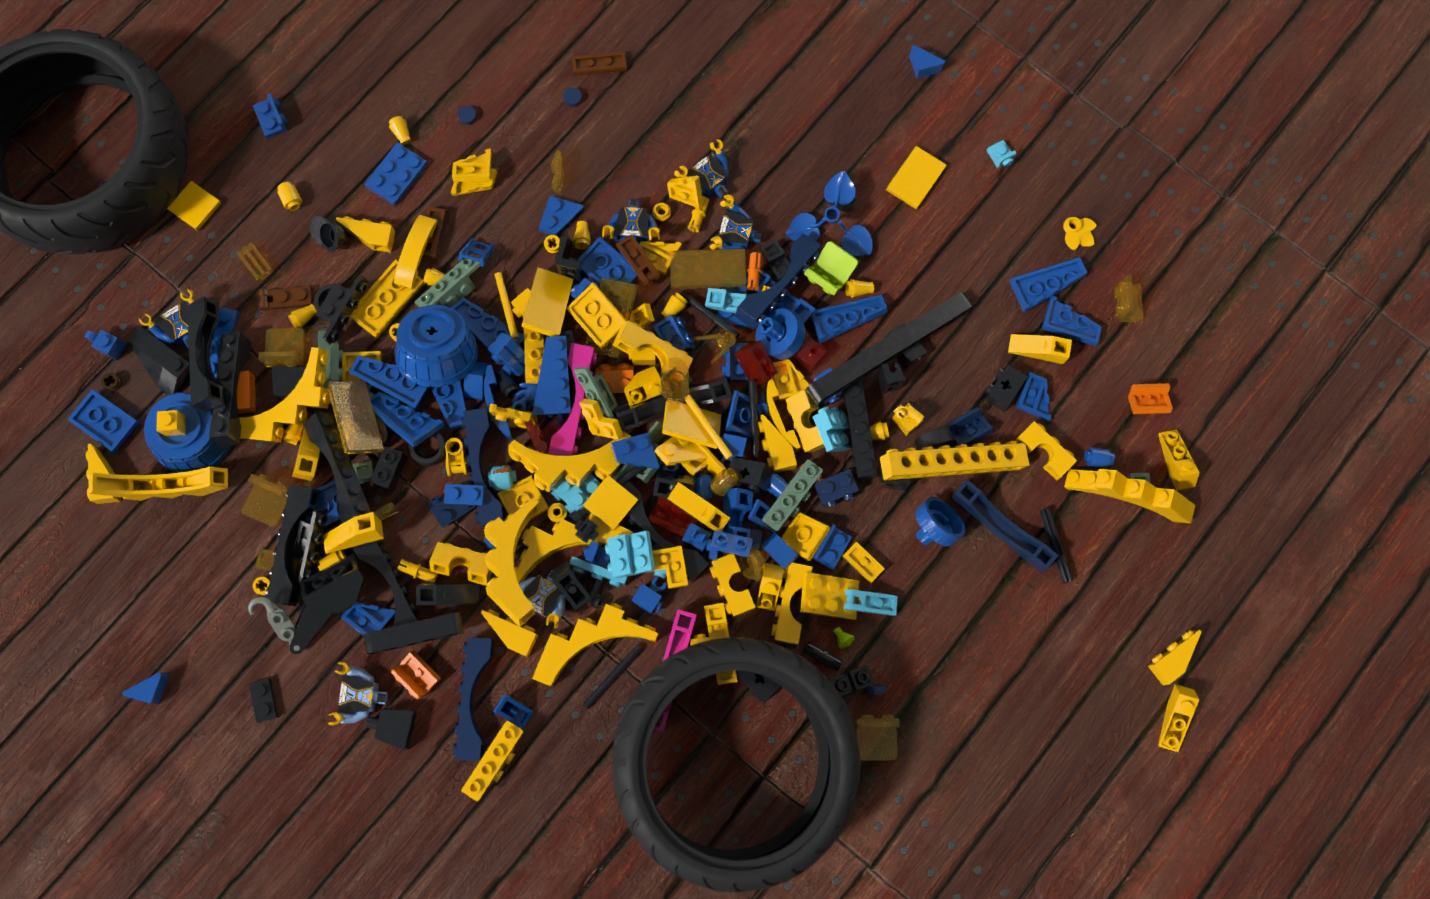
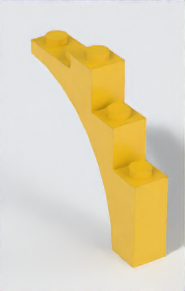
[239,347,331,443]
[508,431,631,492]
[88,467,228,501]
[1064,469,1195,524]
[484,497,539,627]
[514,513,634,584]
[532,603,659,687]

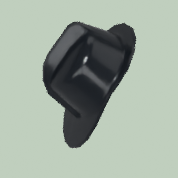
[310,216,349,252]

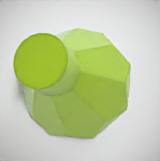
[833,627,855,649]

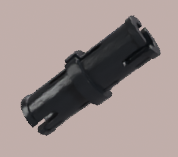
[803,641,844,671]

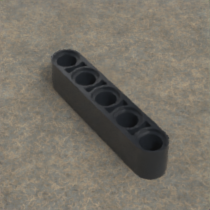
[364,612,464,655]

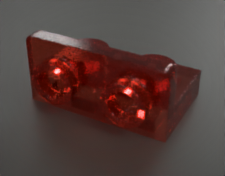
[648,497,693,536]

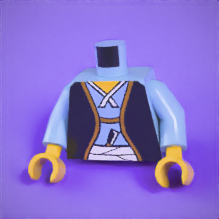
[519,570,565,628]
[328,662,388,725]

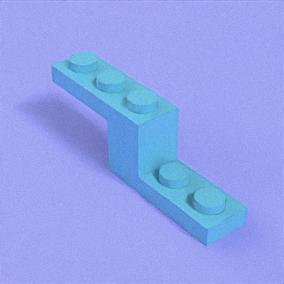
[569,557,667,588]

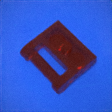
[525,420,548,454]

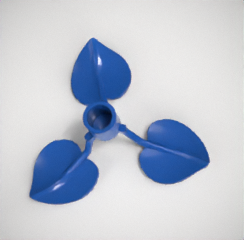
[786,171,873,256]

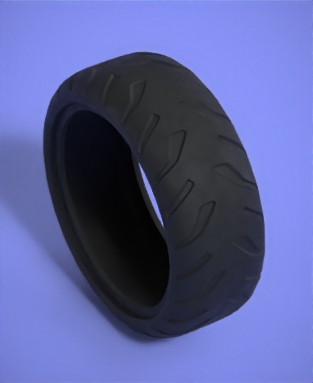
[0,29,189,254]
[612,637,861,893]

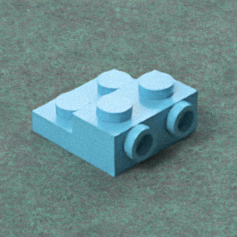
[813,407,850,452]
[551,474,601,513]
[605,531,655,578]

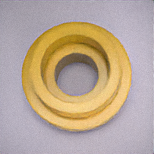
[652,203,671,221]
[547,503,567,522]

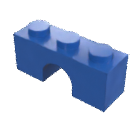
[721,488,753,538]

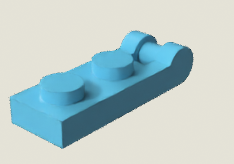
[844,589,897,616]

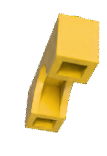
[613,321,693,382]
[771,563,812,646]

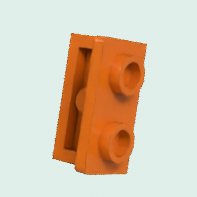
[595,363,634,393]
[1128,383,1173,414]
[391,650,441,699]

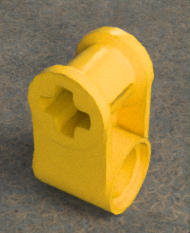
[445,438,468,476]

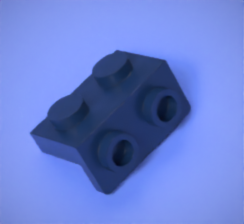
[947,407,993,447]
[813,469,859,508]
[428,484,475,528]

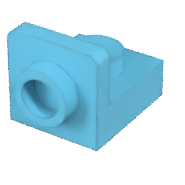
[987,140,1017,168]

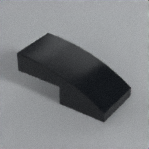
[760,239,790,282]

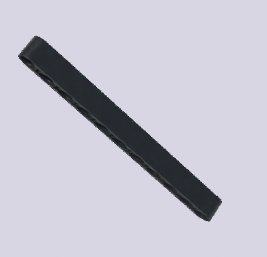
[806,291,974,405]

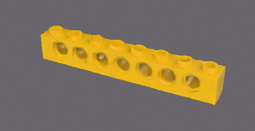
[880,441,1029,480]

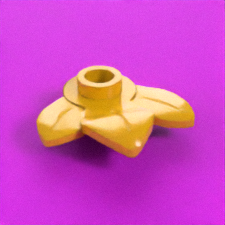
[1063,217,1097,250]

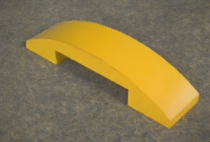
[394,215,438,289]
[766,378,800,452]
[704,603,737,685]

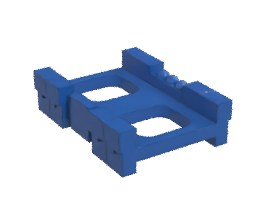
[458,238,495,267]

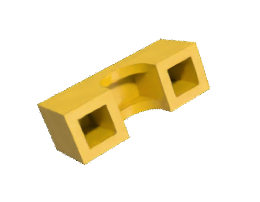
[786,390,825,452]
[1015,421,1077,480]
[429,542,492,586]
[709,554,755,618]

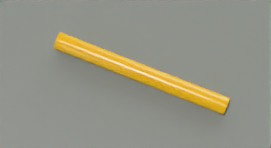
[495,272,519,340]
[684,394,733,460]

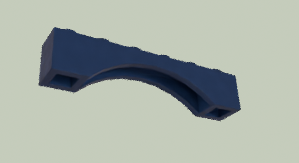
[735,233,821,330]
[461,408,505,527]
[950,479,1059,573]
[453,637,494,761]

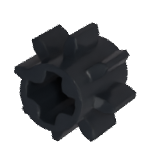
[574,518,599,543]

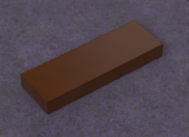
[572,51,627,76]

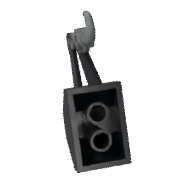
[248,554,364,654]

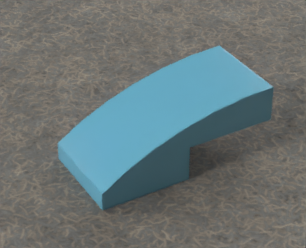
[705,288,747,313]

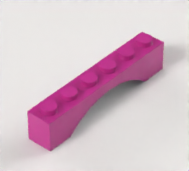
[548,343,597,456]
[653,609,697,732]

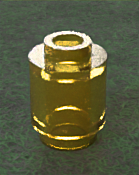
[710,468,739,496]

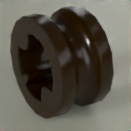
[101,373,122,391]

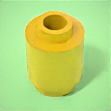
[278,182,302,211]
[318,550,347,571]

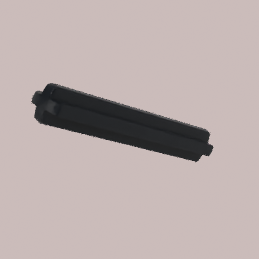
[1040,508,1073,583]

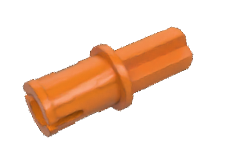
[747,252,762,290]

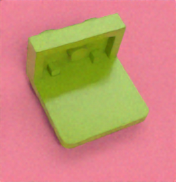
[804,241,859,295]

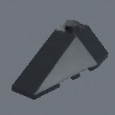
[127,326,190,395]

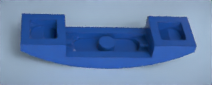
[745,269,816,323]
[484,365,514,441]

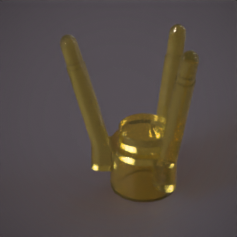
[693,332,736,364]

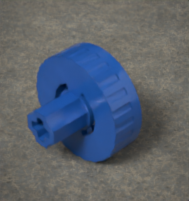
[755,308,805,360]
[915,497,965,547]

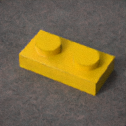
[842,542,885,583]

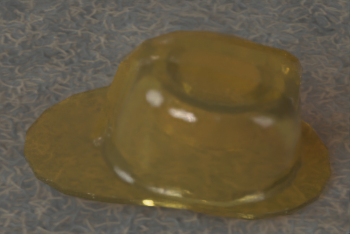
[659,357,689,404]
[735,548,767,581]

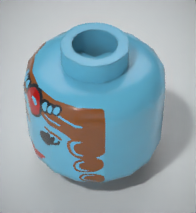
[488,465,517,491]

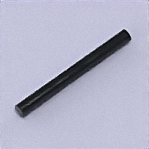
[680,290,740,340]
[748,381,760,457]
[583,645,642,709]

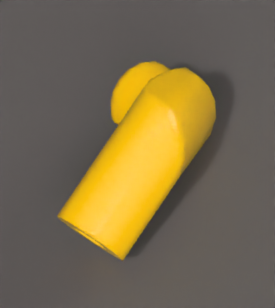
[895,406,925,424]

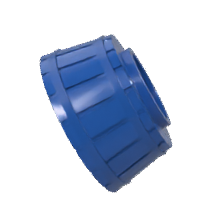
[395,305,478,387]
[144,392,231,473]

